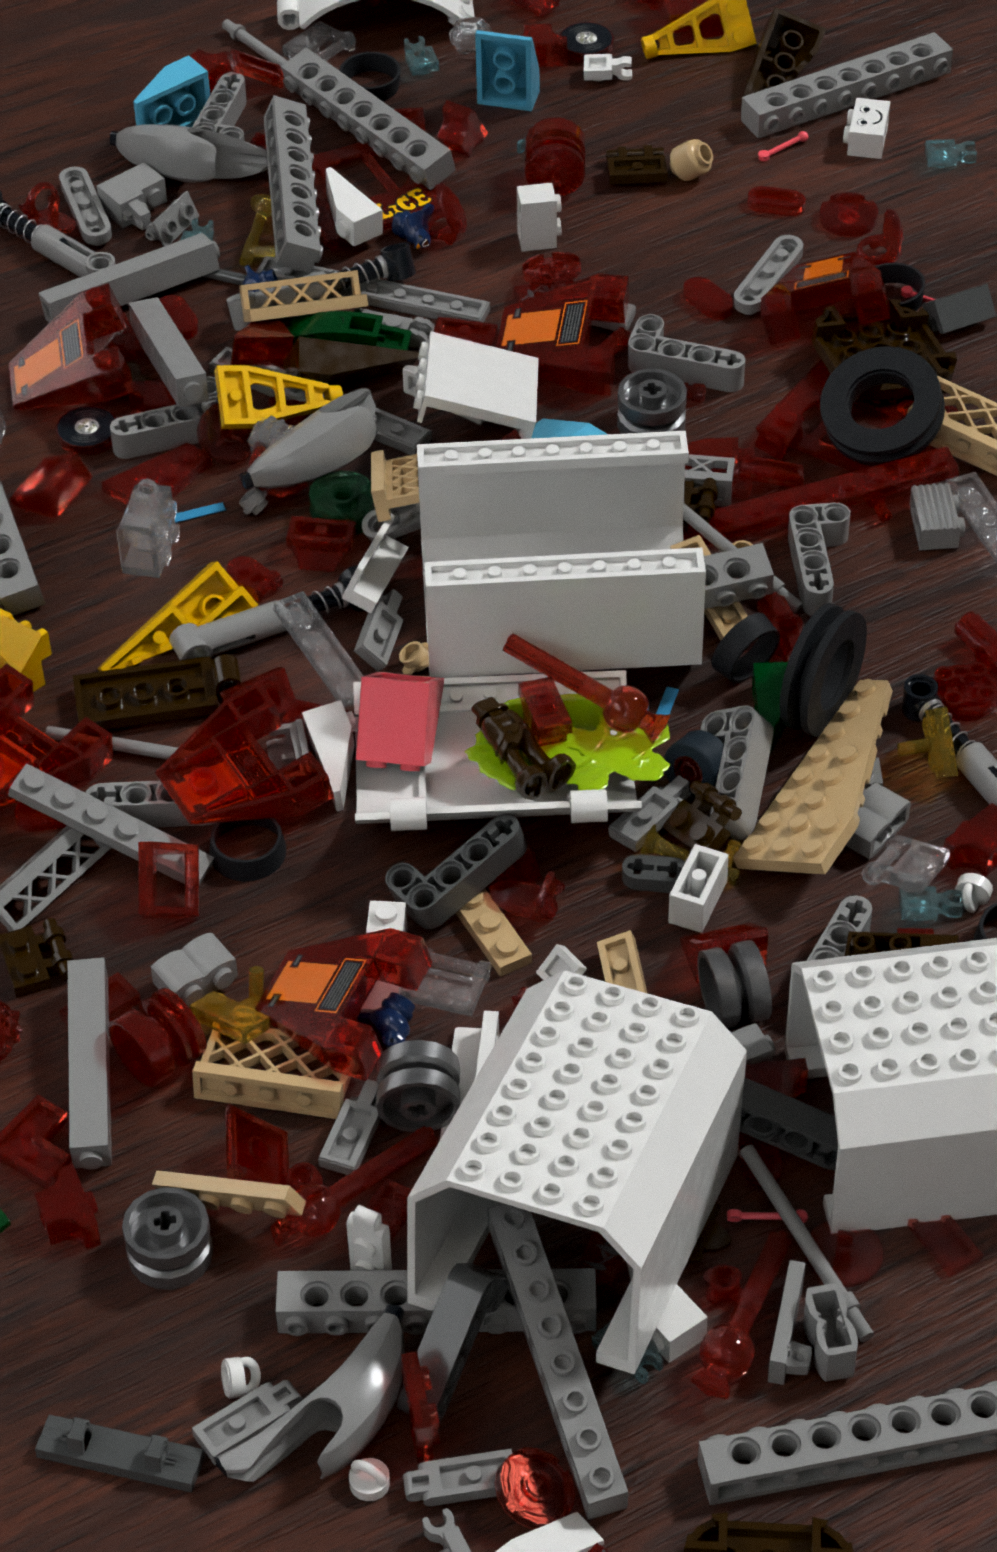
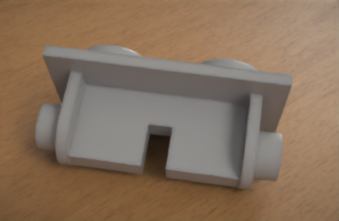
[145,191,199,247]

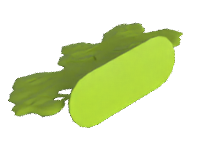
[464,692,670,790]

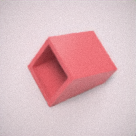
[356,672,444,771]

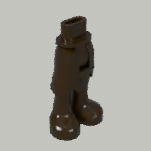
[471,697,576,800]

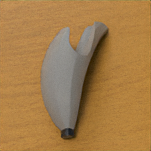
[110,124,268,183]
[239,388,376,490]
[215,1304,406,1482]

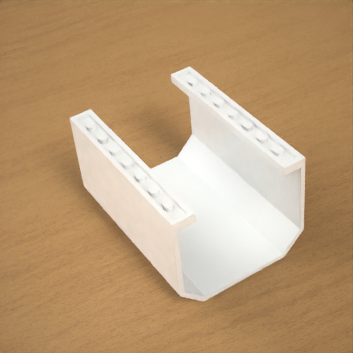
[417,431,706,678]
[785,938,997,1236]
[407,970,747,1374]

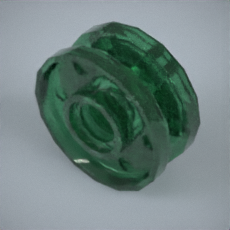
[309,470,375,537]

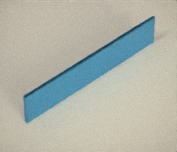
[161,502,226,526]
[654,687,679,722]

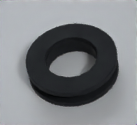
[820,347,945,466]
[780,603,867,737]

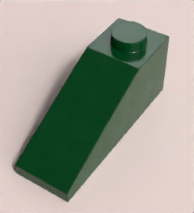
[752,662,788,756]

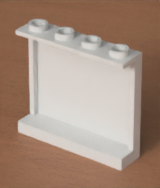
[413,331,539,439]

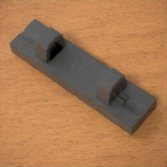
[35,1414,205,1493]

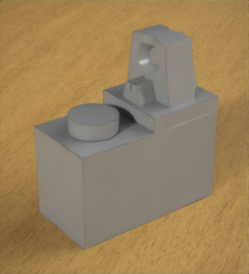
[97,162,167,230]

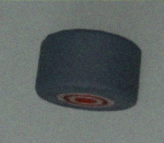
[664,730,724,799]

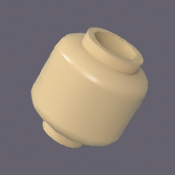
[669,139,713,181]

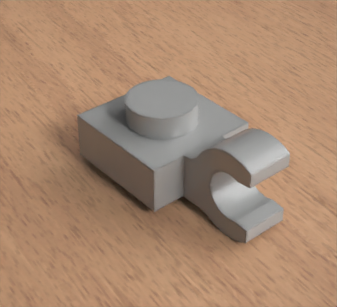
[422,1508,471,1552]

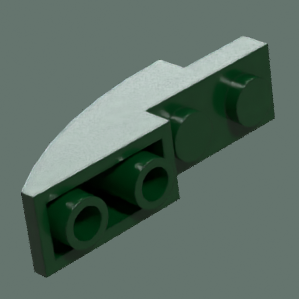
[285,311,412,350]

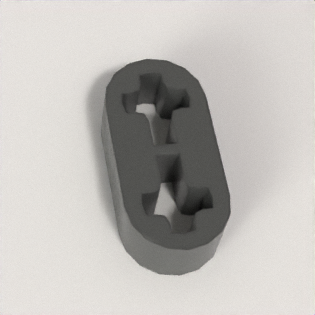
[622,854,686,893]

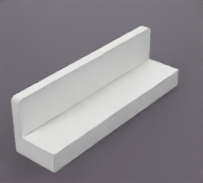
[342,513,409,613]
[440,1010,499,1140]

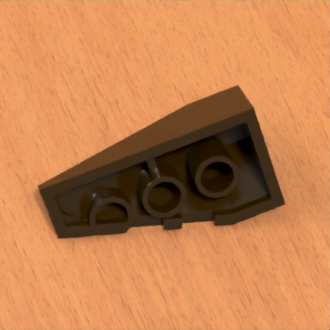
[742,7,826,97]
[283,337,419,385]

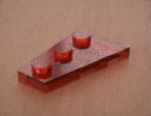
[101,443,212,517]

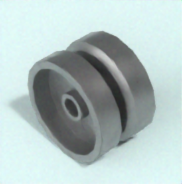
[617,368,687,434]
[697,940,772,1029]
[376,1040,460,1133]
[122,1187,213,1290]

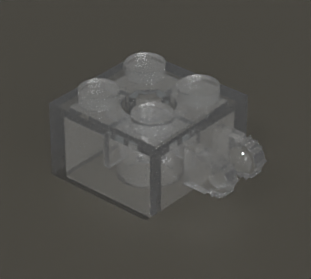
[116,478,180,578]

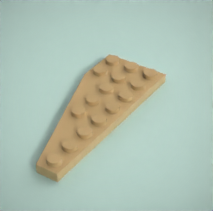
[733,679,893,874]

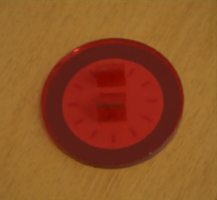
[805,1221,883,1287]

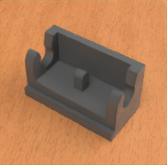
[922,284,996,334]

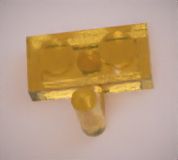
[897,707,958,779]
[189,966,270,1044]

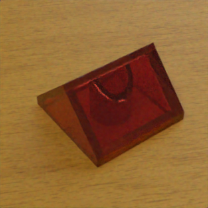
[680,922,768,983]
[225,1105,290,1186]

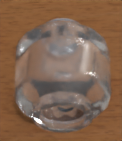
[449,17,492,54]

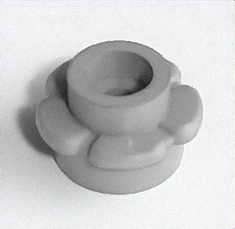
[239,487,268,515]

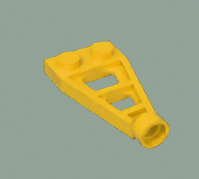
[641,0,757,59]
[214,365,343,429]

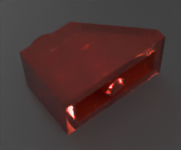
[230,321,294,366]

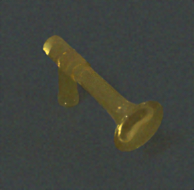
[239,194,276,266]
[640,824,742,885]

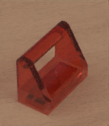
[10,452,92,518]
[138,842,199,919]

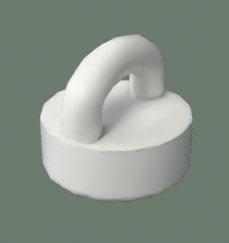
[955,873,993,913]
[221,1357,261,1399]
[349,1458,390,1501]

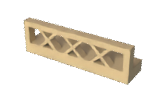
[239,270,368,322]

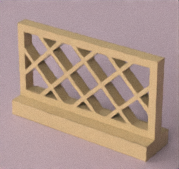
[907,376,997,476]
[371,450,419,522]
[192,1020,360,1119]

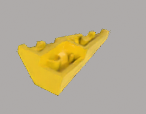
[97,561,259,672]
[0,608,52,698]

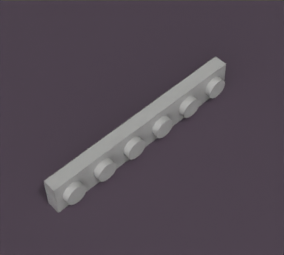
[8,763,214,890]

